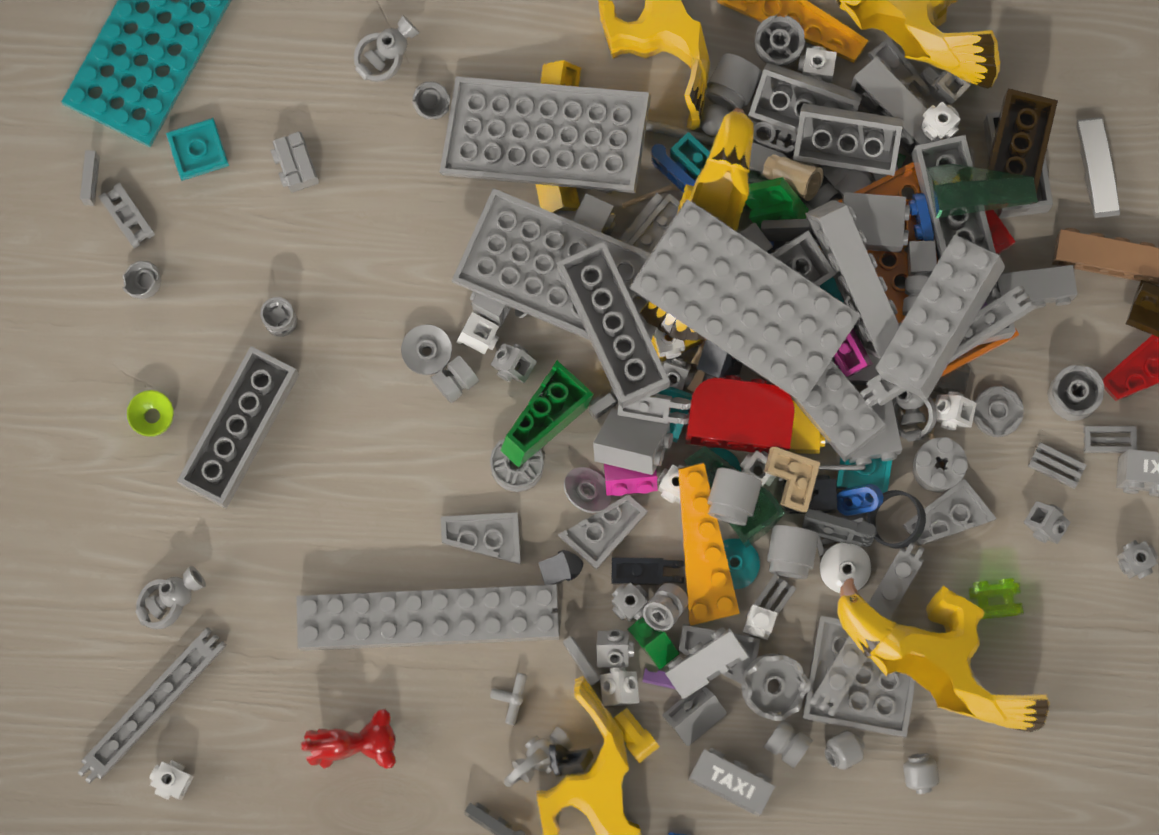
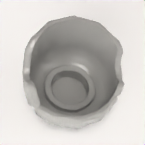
[412,81,450,119]
[122,261,161,299]

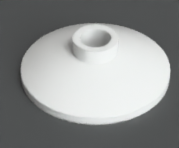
[820,542,871,593]

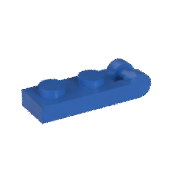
[651,144,697,193]

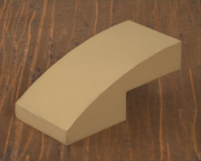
[687,341,705,394]

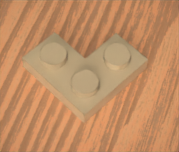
[764,447,820,512]

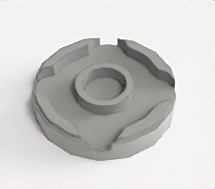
[973,386,1024,437]

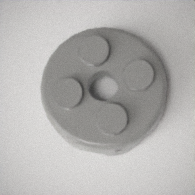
[741,653,810,721]

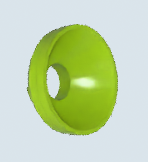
[127,390,174,437]

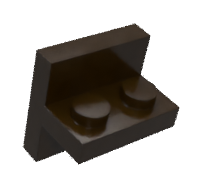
[1125,280,1159,337]

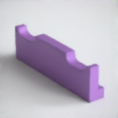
[642,668,676,689]

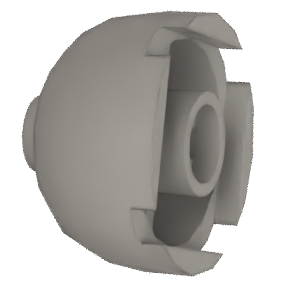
[754,15,805,67]

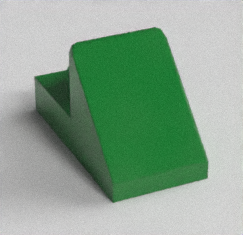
[627,617,680,670]

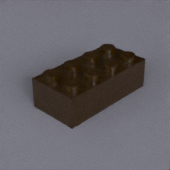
[981,88,1058,204]

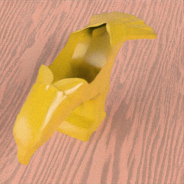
[536,676,641,835]

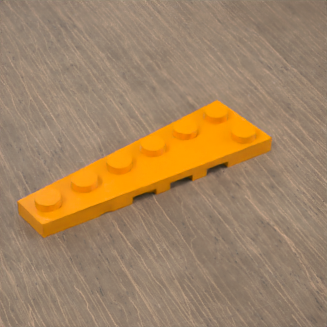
[717,0,869,63]
[678,463,740,626]

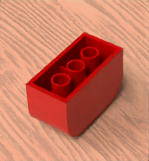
[685,375,795,454]

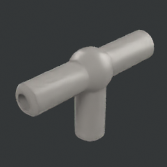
[490,673,527,725]

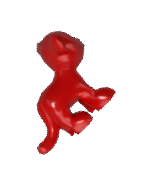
[301,709,396,769]

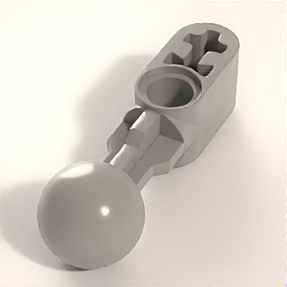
[700,104,797,158]

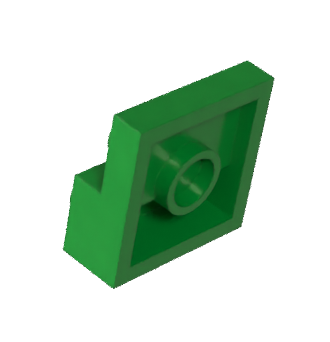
[745,177,809,231]

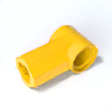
[613,708,660,763]

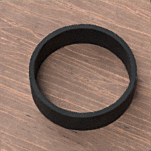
[867,490,926,549]

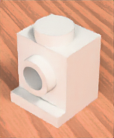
[456,312,499,354]
[653,329,685,359]
[743,605,777,640]

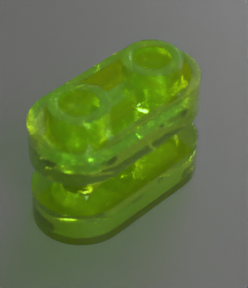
[968,578,1024,620]

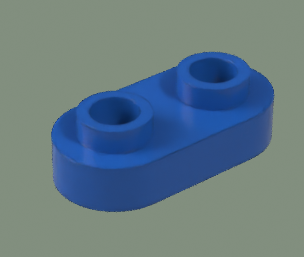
[908,193,934,241]
[837,484,883,516]

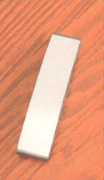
[1076,117,1120,218]

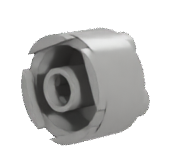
[1047,365,1104,421]
[913,437,968,492]

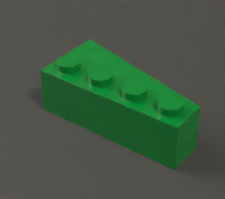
[500,360,594,467]

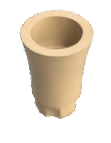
[762,154,823,201]

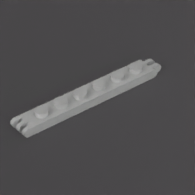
[860,285,1036,407]
[810,543,924,716]
[78,627,227,784]

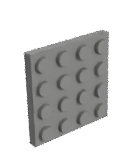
[803,616,916,738]

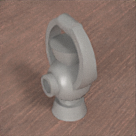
[354,15,420,82]
[892,390,937,442]
[135,566,206,629]
[504,727,573,787]

